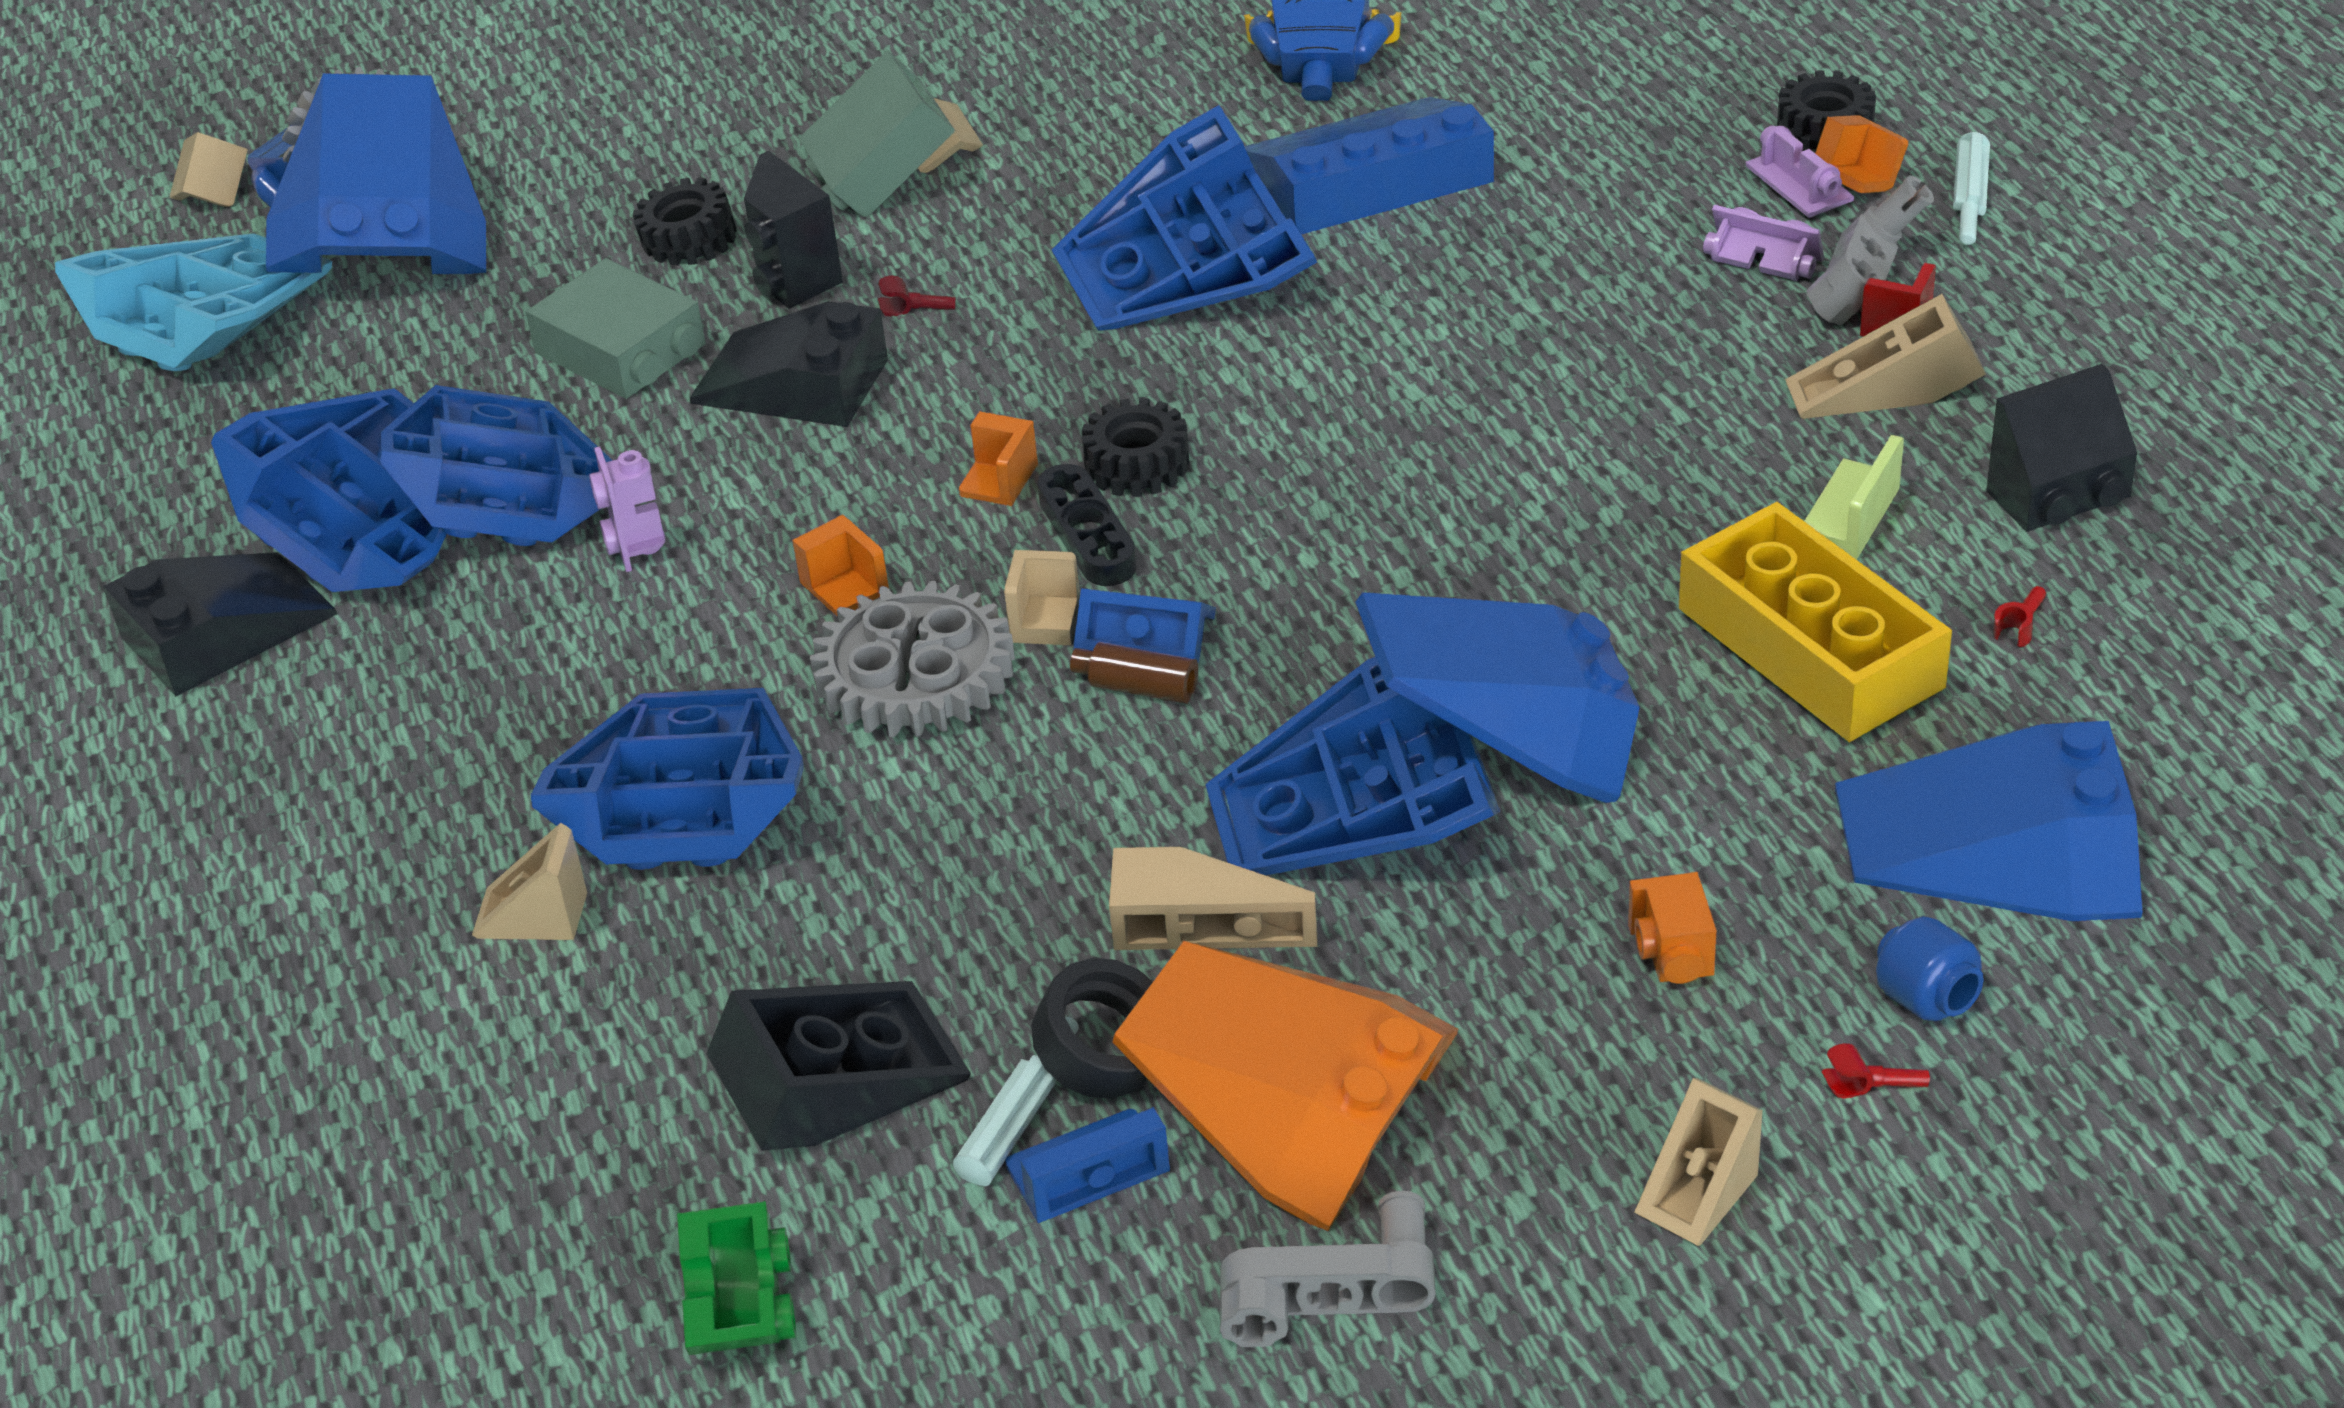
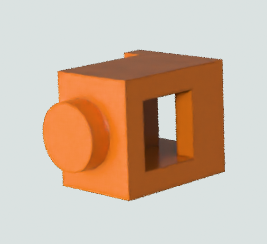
[1628,872,1717,984]

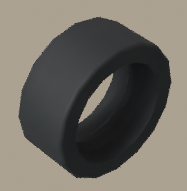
[1031,958,1153,1099]

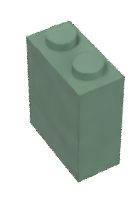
[799,50,956,217]
[525,258,706,399]

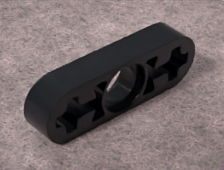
[1037,464,1136,586]

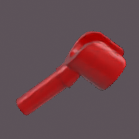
[1993,586,2046,647]
[1822,1043,1930,1099]

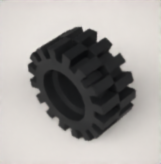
[1777,71,1876,151]
[632,178,737,266]
[1082,398,1189,497]

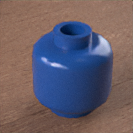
[1876,916,1984,1022]

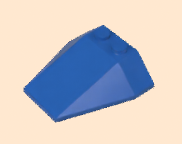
[266,73,486,274]
[1051,105,1317,331]
[379,385,613,546]
[211,388,447,592]
[1355,592,1640,803]
[1205,657,1500,876]
[531,688,804,870]
[1835,721,2143,921]

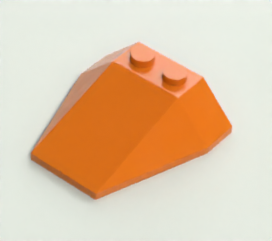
[1112,941,1459,1231]

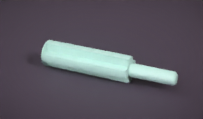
[1953,132,1990,245]
[953,1017,1079,1186]

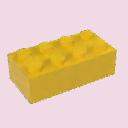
[1679,502,1952,742]

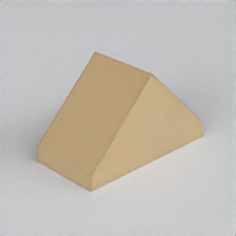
[472,823,587,940]
[1634,1078,1762,1246]

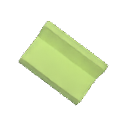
[1805,435,1904,560]

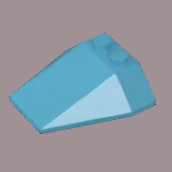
[55,233,332,371]

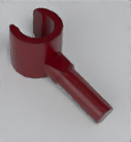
[878,275,956,317]

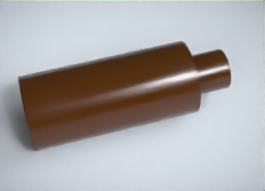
[1070,642,1198,704]

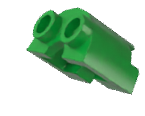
[677,1201,796,1355]

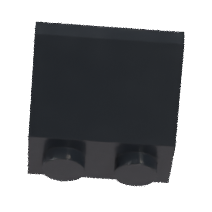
[744,150,843,309]
[1986,364,2137,532]

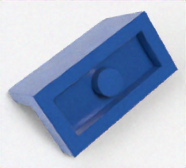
[1073,588,1216,663]
[1005,1107,1170,1223]

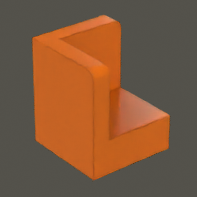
[1815,115,1908,193]
[959,411,1038,506]
[792,514,889,616]

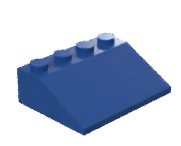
[1245,97,1494,234]

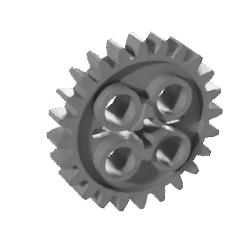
[810,581,1015,737]

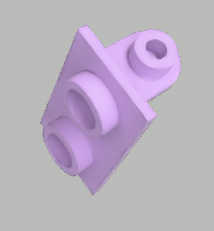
[1746,126,1854,218]
[1703,205,1824,281]
[589,447,665,572]

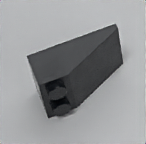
[690,301,888,427]
[103,552,337,697]
[706,981,971,1151]

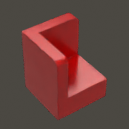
[1860,263,1936,337]

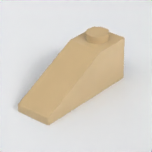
[1785,294,1986,419]
[1109,847,1317,950]

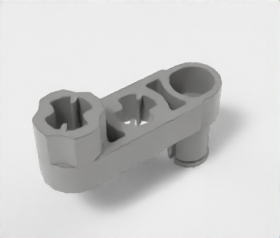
[1806,175,1934,326]
[1220,1191,1436,1347]

